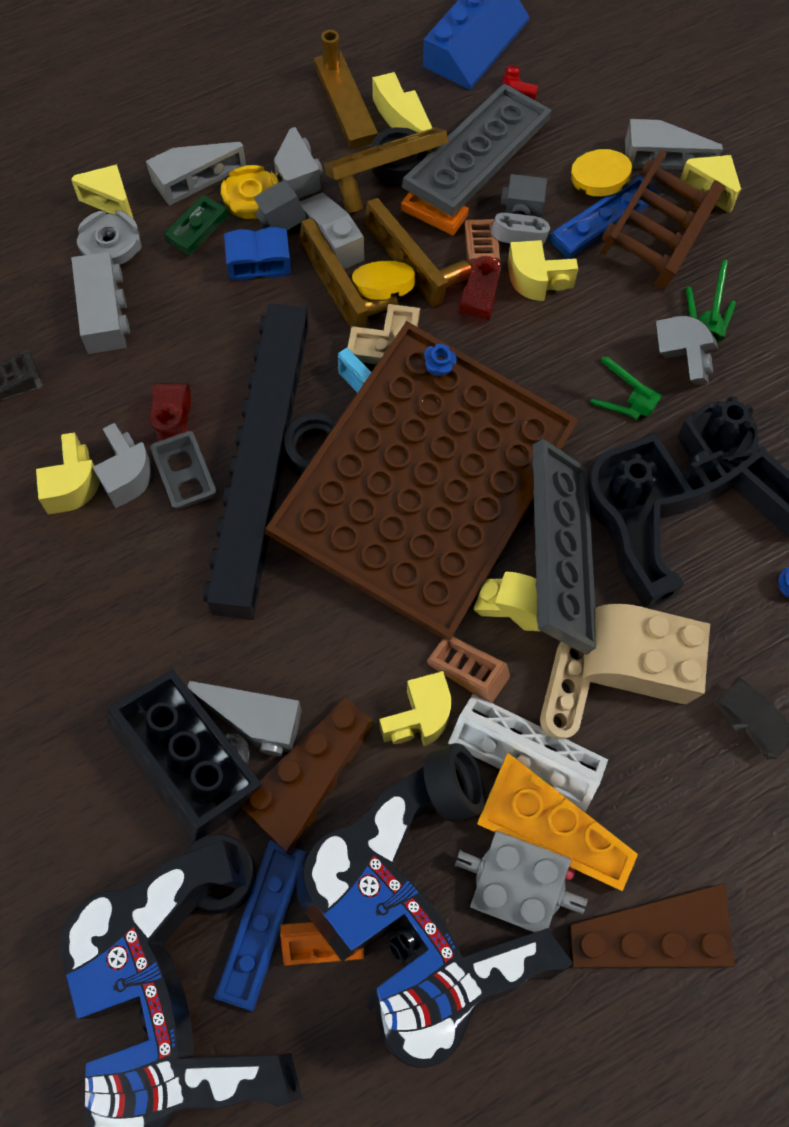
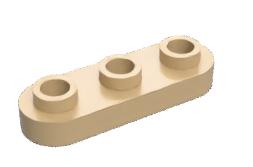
[540,642,590,740]

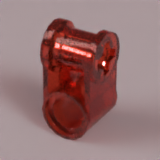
[459,256,501,321]
[150,383,191,441]

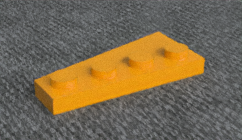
[477,752,638,891]

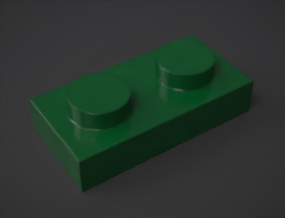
[164,194,228,256]

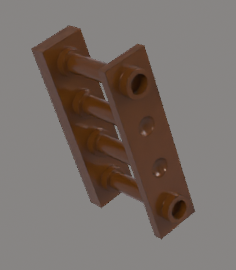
[600,150,725,291]

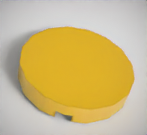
[571,149,632,196]
[221,165,279,219]
[352,261,415,300]

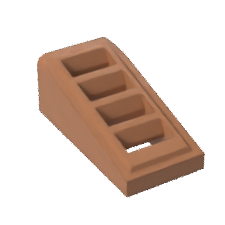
[464,219,500,273]
[427,636,510,703]

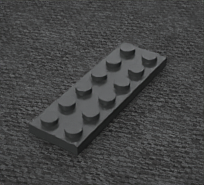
[402,84,552,217]
[532,439,596,654]

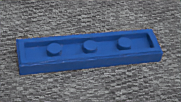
[548,174,660,259]
[214,840,307,1012]

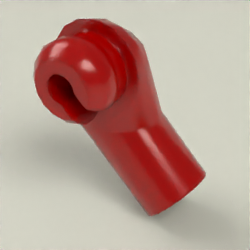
[502,65,539,100]

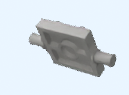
[455,830,588,932]

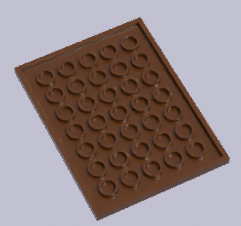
[265,321,579,641]

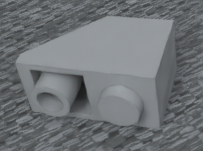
[274,127,324,199]

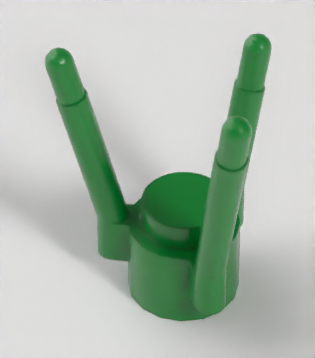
[686,259,736,343]
[590,356,662,421]

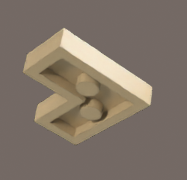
[348,304,420,364]

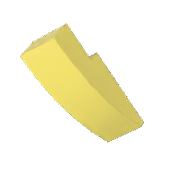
[372,72,434,155]

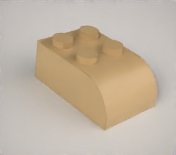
[582,604,710,705]

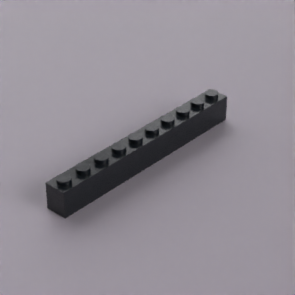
[203,303,309,620]

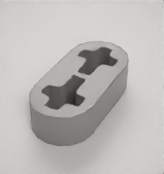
[491,213,550,245]

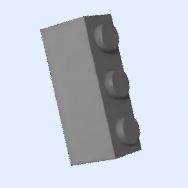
[71,251,130,354]

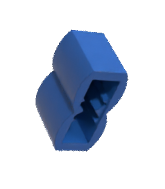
[224,227,291,280]

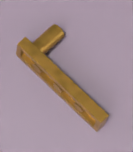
[314,30,378,149]
[324,127,449,213]
[364,198,472,308]
[299,218,398,329]

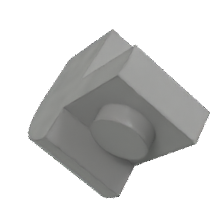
[656,316,718,385]
[93,423,153,508]

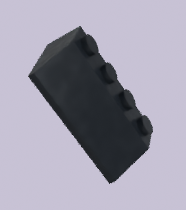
[108,669,262,842]

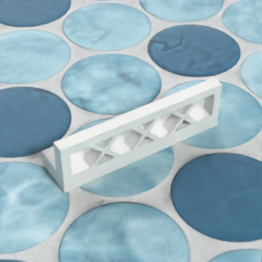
[448,694,608,812]

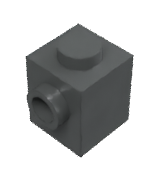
[500,174,547,218]
[254,179,307,231]

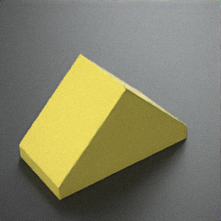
[680,155,741,213]
[71,164,133,218]

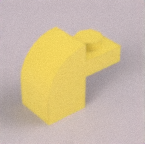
[507,240,578,301]
[36,432,100,515]
[473,572,540,631]
[379,671,451,747]

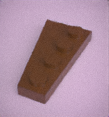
[241,697,374,857]
[568,883,735,968]

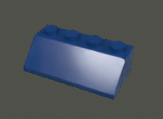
[423,0,529,90]

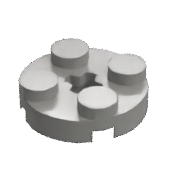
[76,210,142,265]

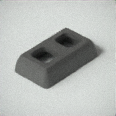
[150,431,216,510]

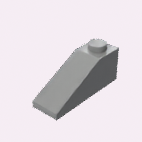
[625,119,723,170]
[146,142,246,206]
[300,192,364,269]
[187,681,302,756]

